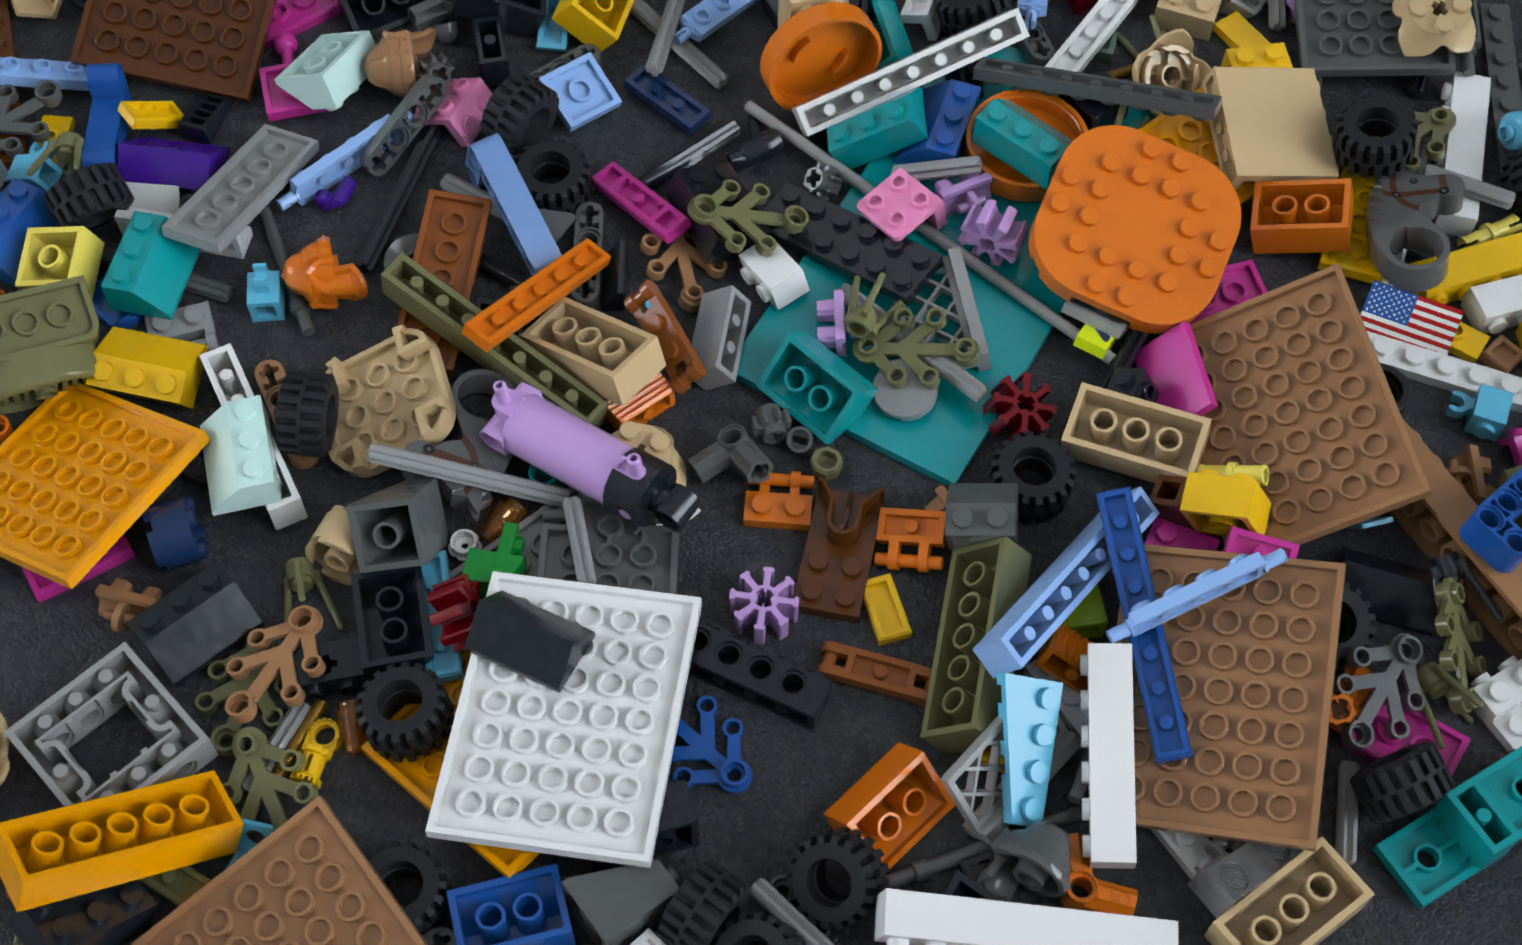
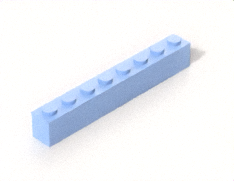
[972,486,1160,678]

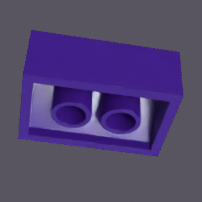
[118,136,230,194]

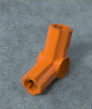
[1329,665,1372,733]
[1061,833,1138,916]

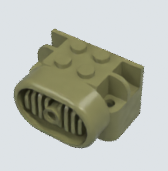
[0,275,99,414]

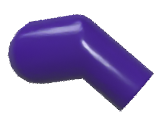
[313,176,357,211]

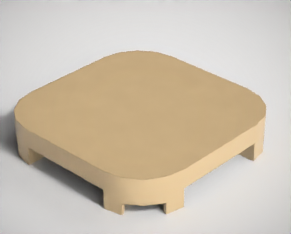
[325,325,456,478]

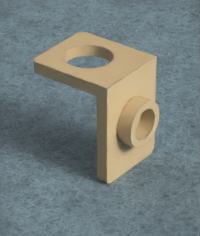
[11,0,63,19]

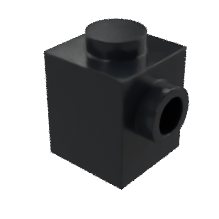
[1106,367,1159,403]

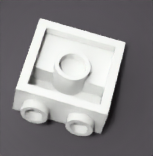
[1470,656,1522,752]

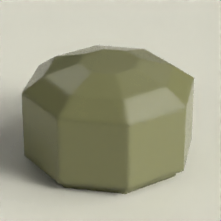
[810,446,843,481]

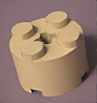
[305,505,360,585]

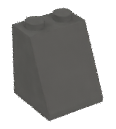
[346,477,450,573]
[562,859,682,945]

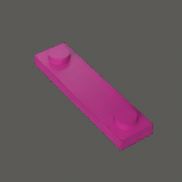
[590,161,692,244]

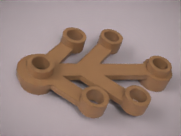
[640,231,727,313]
[225,605,326,723]

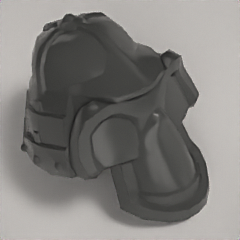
[975,820,1071,902]

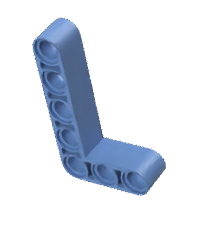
[465,133,562,276]

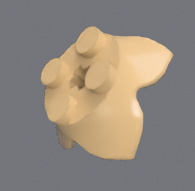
[1392,0,1476,57]
[1132,28,1211,117]
[611,421,687,487]

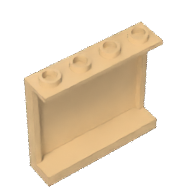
[1201,66,1339,190]

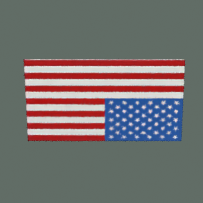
[1360,280,1464,355]

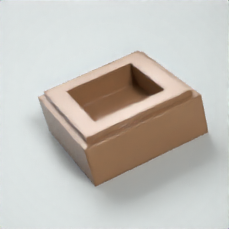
[1479,334,1522,374]

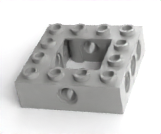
[4,642,218,807]

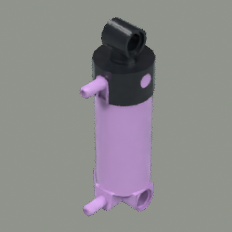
[479,380,701,532]

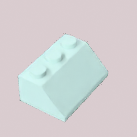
[274,30,375,111]
[200,395,282,516]

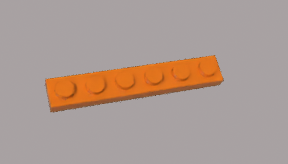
[461,238,612,353]

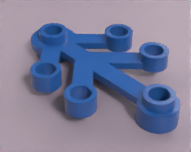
[671,695,752,794]

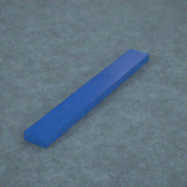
[1096,486,1193,764]

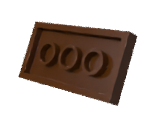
[793,477,886,623]

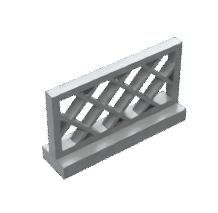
[894,246,991,372]
[940,716,1081,845]

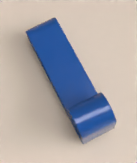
[82,62,131,168]
[1459,468,1522,573]

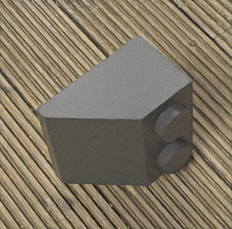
[945,483,1019,550]

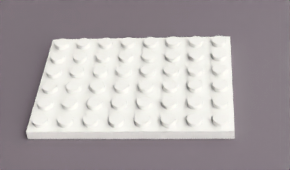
[425,571,702,868]

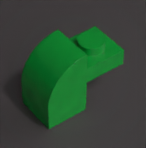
[463,522,527,597]

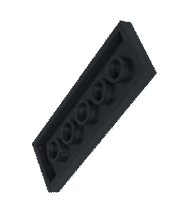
[762,182,943,306]

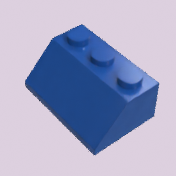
[893,79,981,179]
[0,177,58,286]
[446,864,575,945]

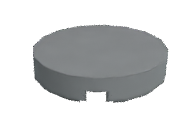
[873,358,939,422]

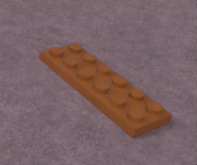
[397,189,492,376]

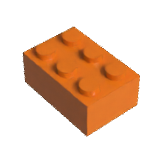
[1250,178,1354,254]

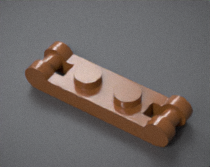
[624,279,707,394]
[816,641,932,708]

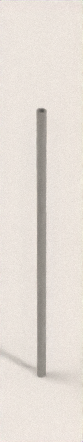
[744,100,1117,366]

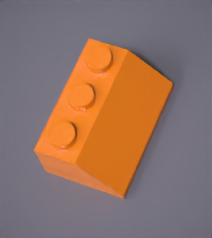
[823,742,955,875]

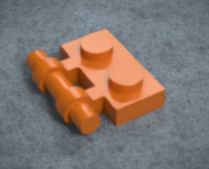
[743,471,814,531]
[874,507,946,573]

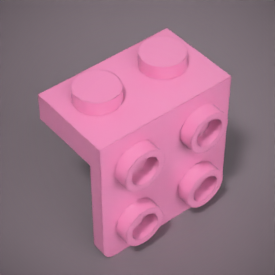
[414,77,493,147]
[857,167,947,241]

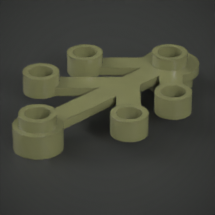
[1355,107,1456,178]
[687,179,809,257]
[853,307,981,390]
[1435,577,1487,715]
[195,637,296,756]
[222,727,318,837]

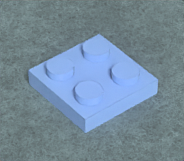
[538,52,622,132]

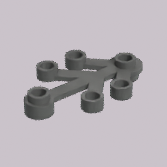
[0,80,63,158]
[1333,633,1426,750]

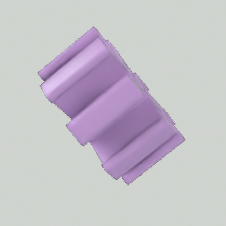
[958,199,1029,266]
[729,567,799,644]

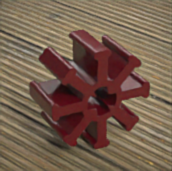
[983,372,1057,441]
[426,574,481,653]

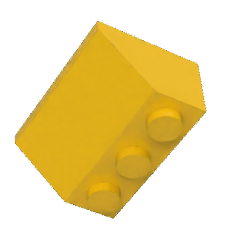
[85,326,208,409]

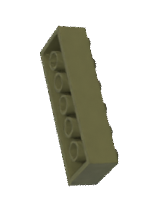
[920,536,1032,755]

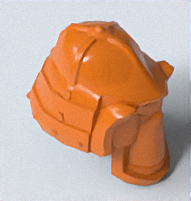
[280,235,368,310]

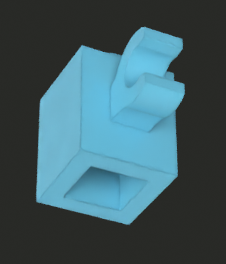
[5,141,63,192]
[246,263,286,322]
[1445,383,1514,442]

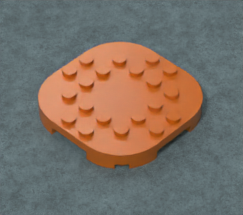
[1028,125,1241,334]

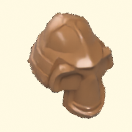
[363,27,436,98]

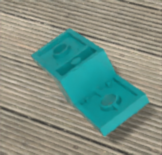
[1372,746,1522,910]

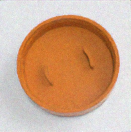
[760,2,882,111]
[964,89,1088,202]

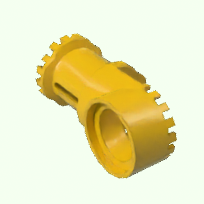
[290,718,343,789]

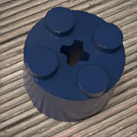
[142,495,209,572]

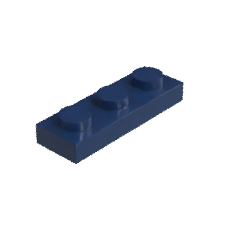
[624,63,711,136]

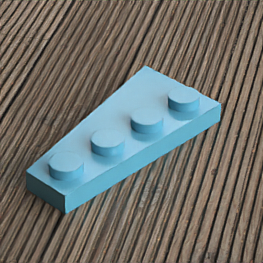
[996,672,1063,826]

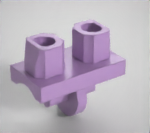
[935,172,993,217]
[816,290,856,357]

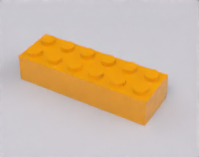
[0,770,244,912]

